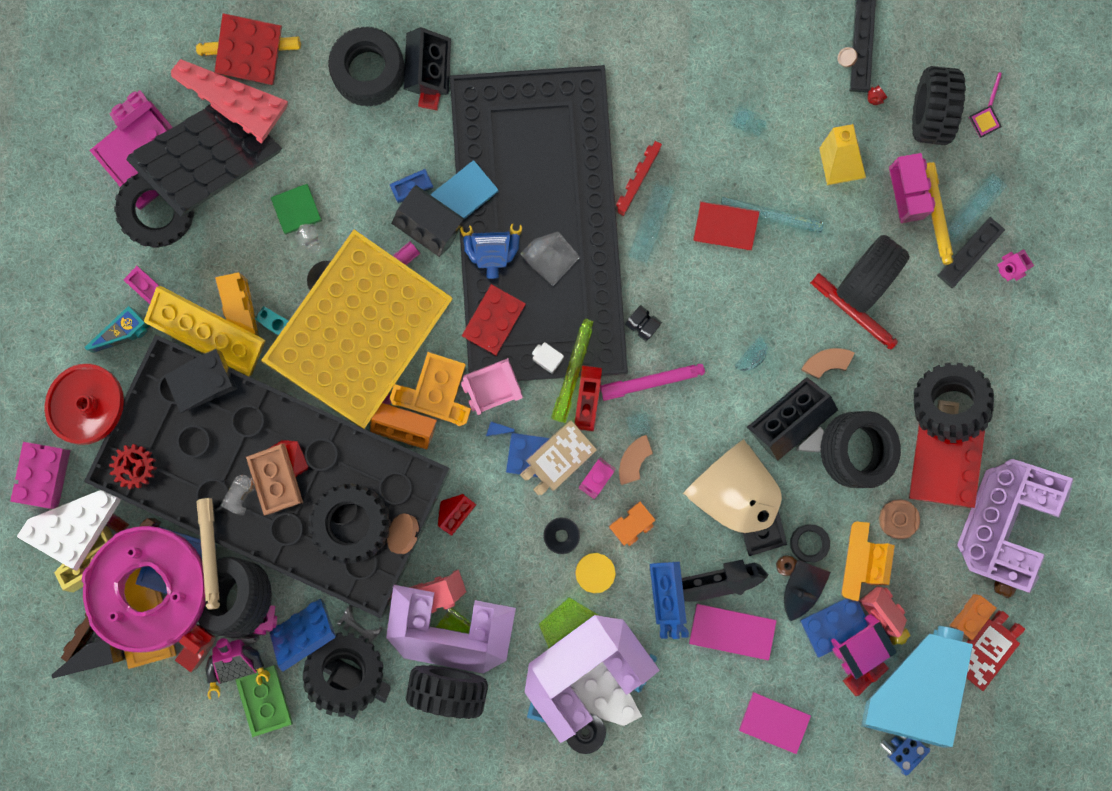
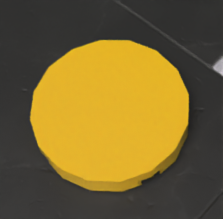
[575,553,616,593]

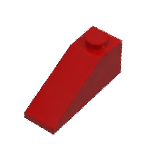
[575,365,602,431]

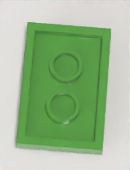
[235,665,293,737]

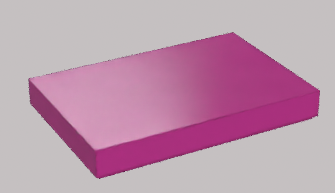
[739,692,811,754]

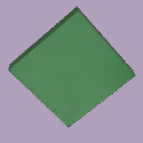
[271,184,322,235]

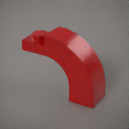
[175,624,216,672]

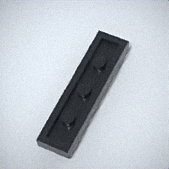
[937,217,1005,288]

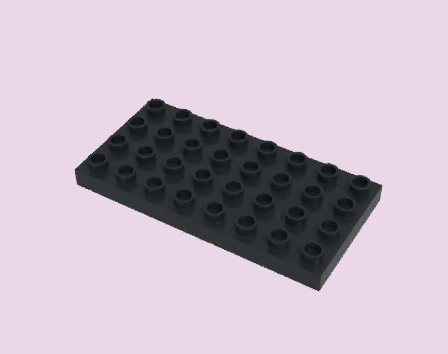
[84,334,451,618]

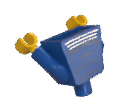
[460,224,522,279]

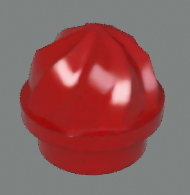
[867,85,888,106]

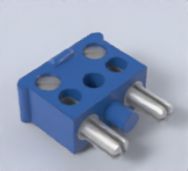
[880,736,930,776]

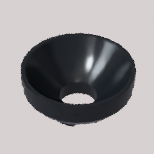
[543,517,580,554]

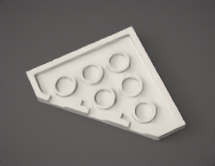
[17,490,122,571]
[570,662,642,726]

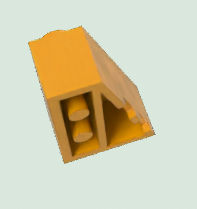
[215,272,259,337]

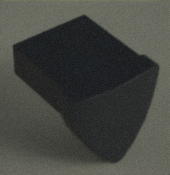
[723,559,751,595]

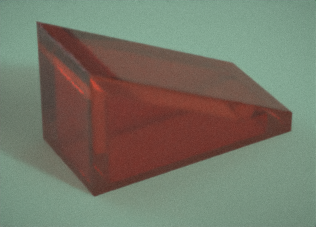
[106,513,130,533]

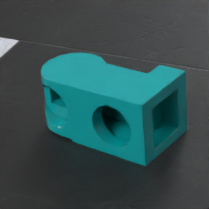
[255,306,289,336]

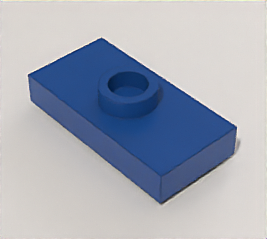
[389,169,434,203]

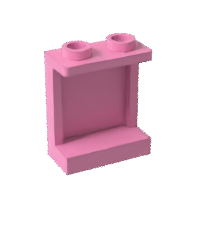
[461,358,523,415]

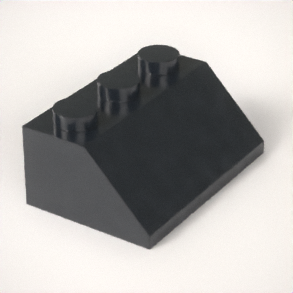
[404,27,451,95]
[391,185,464,257]

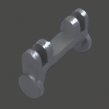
[337,605,383,644]

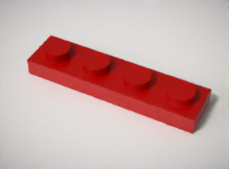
[616,141,662,216]

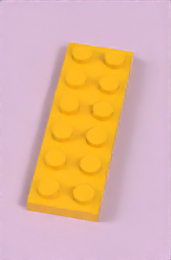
[144,286,266,377]

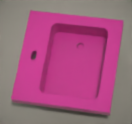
[89,101,173,210]

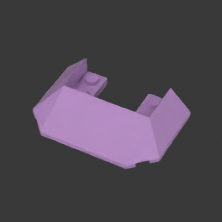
[957,459,1073,593]
[386,585,516,674]
[525,615,660,743]

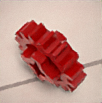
[109,444,157,489]

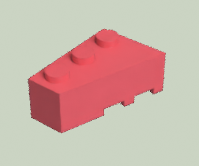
[391,569,466,613]

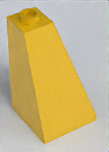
[819,124,866,185]

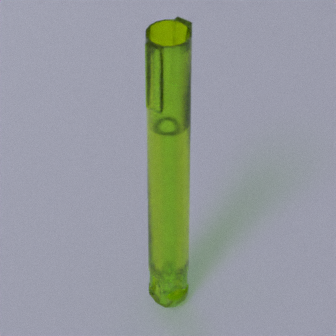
[550,319,593,423]

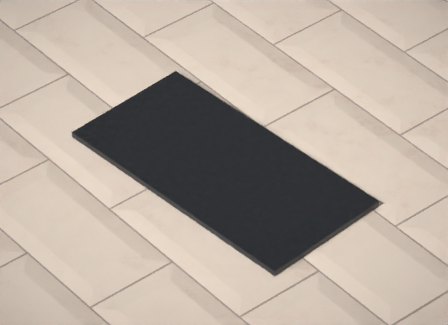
[450,65,628,381]

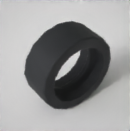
[790,524,830,563]

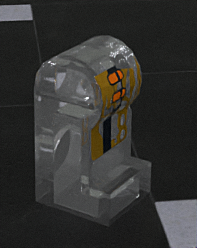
[221,475,255,515]

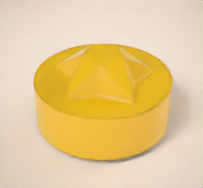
[889,628,911,645]

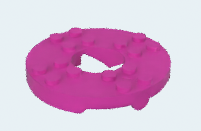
[82,526,206,653]

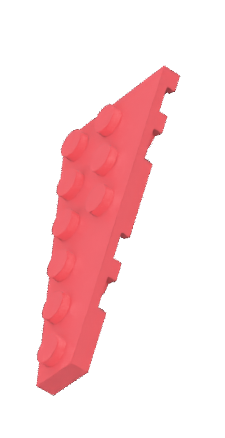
[171,59,288,144]

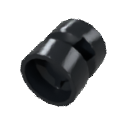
[625,305,662,342]

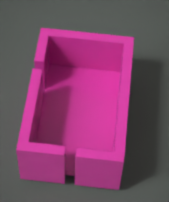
[889,153,935,224]
[10,442,71,509]

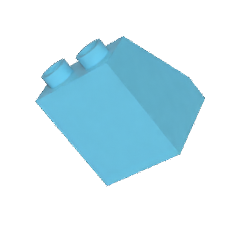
[861,626,973,748]

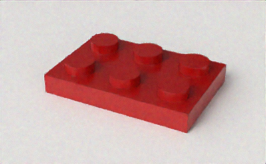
[462,284,526,356]

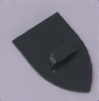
[784,560,831,621]

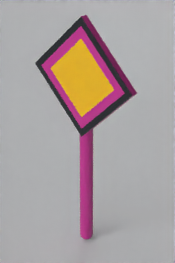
[969,72,1002,138]

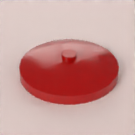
[44,364,124,445]

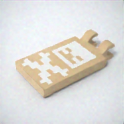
[520,420,597,496]

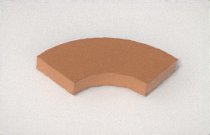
[801,348,855,379]
[619,435,653,485]

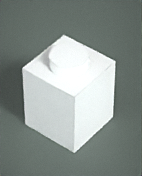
[532,342,564,374]

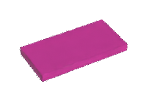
[689,604,777,660]

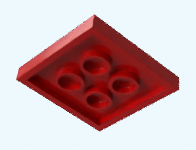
[214,13,282,85]

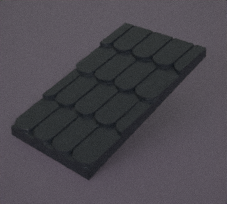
[126,104,282,217]

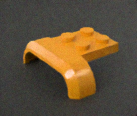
[390,352,471,426]

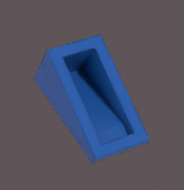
[486,422,515,436]

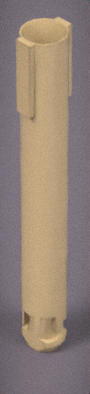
[197,498,220,609]

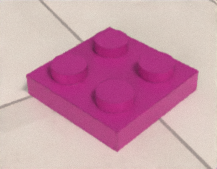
[110,90,153,131]

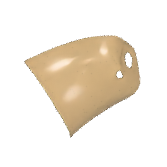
[683,439,782,533]

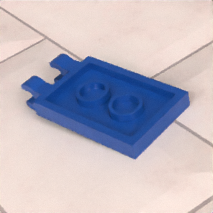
[650,561,689,639]

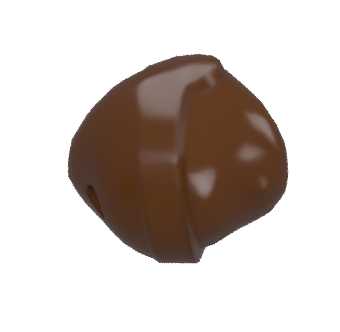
[776,555,797,576]
[994,581,1017,598]

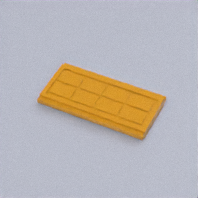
[124,567,177,669]

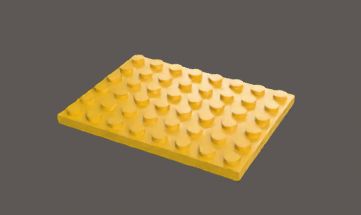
[261,229,453,429]

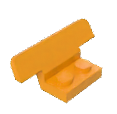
[841,521,895,601]

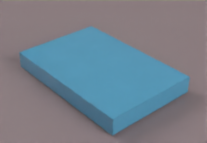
[431,160,499,219]

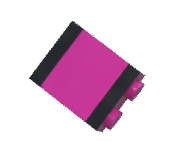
[831,614,897,679]

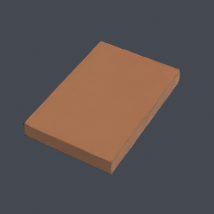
[246,444,303,516]

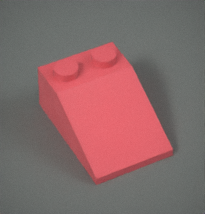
[859,586,907,638]

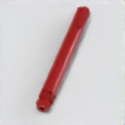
[810,273,898,350]

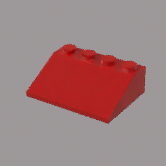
[909,425,985,508]

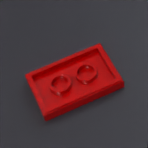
[693,201,759,251]

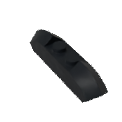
[682,562,769,602]

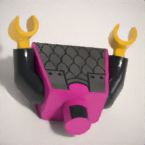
[205,638,270,699]

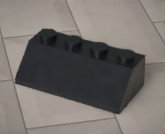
[747,377,838,461]

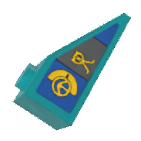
[84,306,150,353]

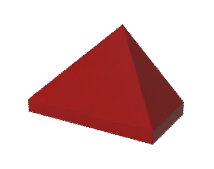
[268,440,308,477]
[438,494,477,536]

